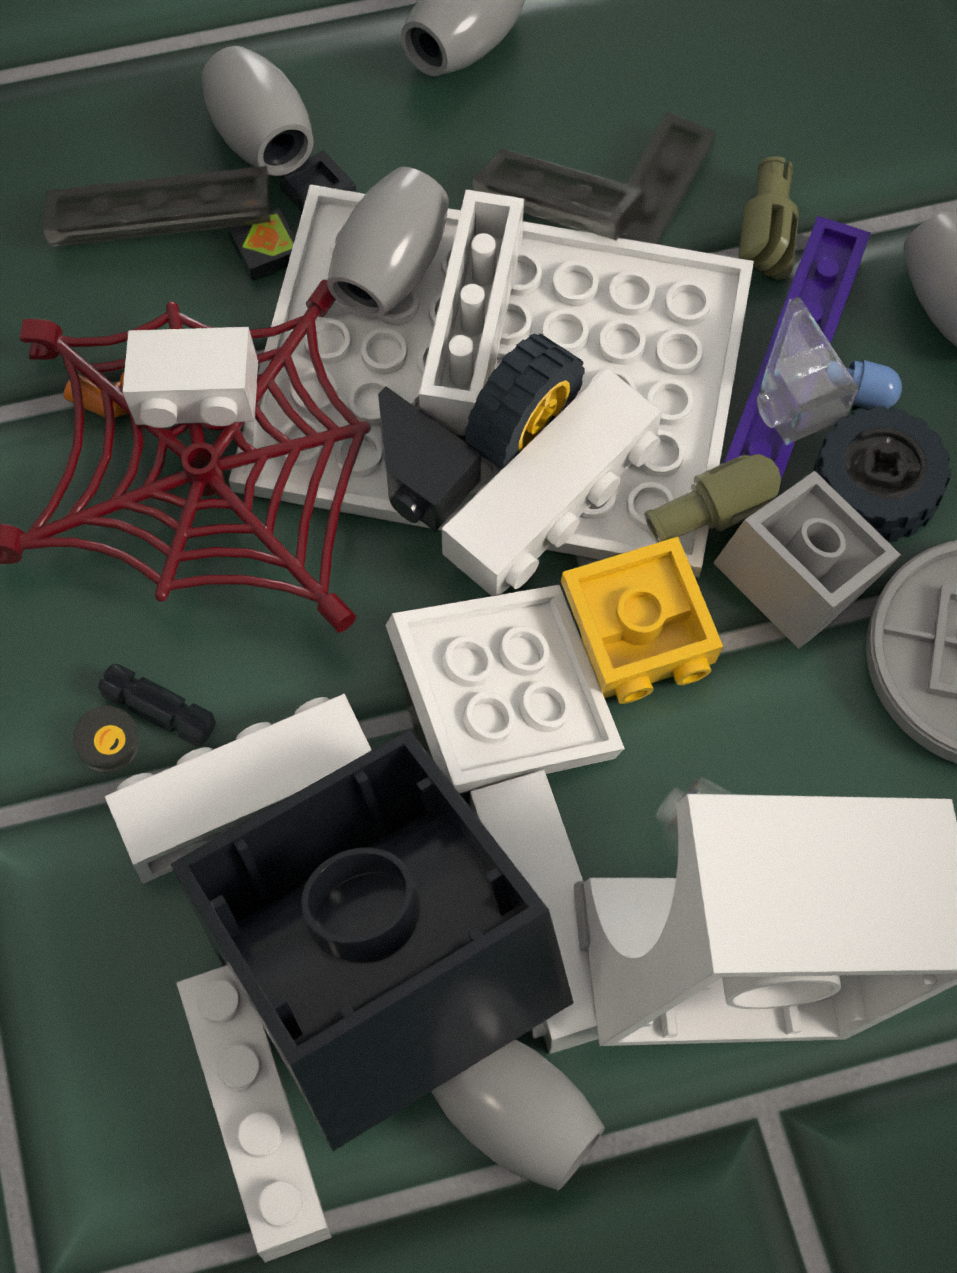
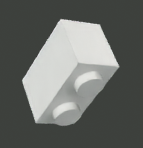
[122,327,258,428]

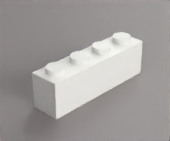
[419,190,524,436]
[442,368,662,596]
[105,694,371,884]
[470,770,599,1054]
[176,965,332,1262]

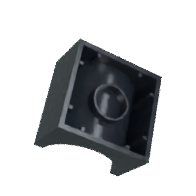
[170,729,574,1151]

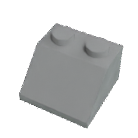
[714,471,901,649]

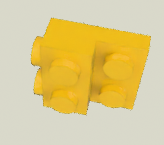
[561,537,723,704]

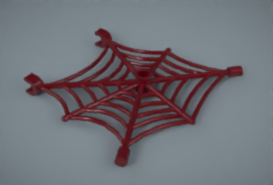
[0,280,371,633]

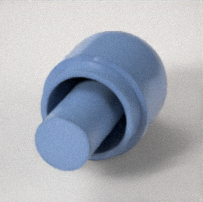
[820,360,902,410]

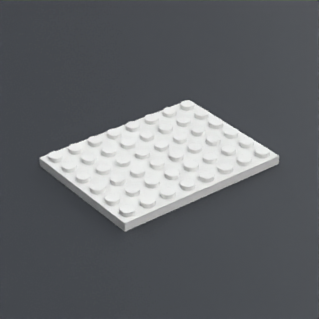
[229,185,754,578]

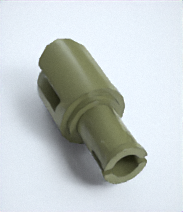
[738,156,799,280]
[644,454,781,543]

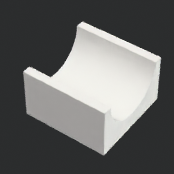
[584,794,957,1046]

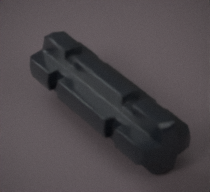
[98,664,216,746]

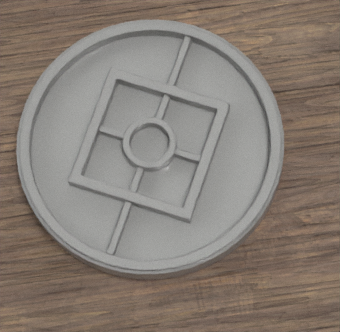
[866,540,957,764]

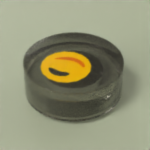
[73,706,140,773]

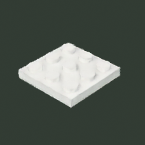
[385,585,625,793]

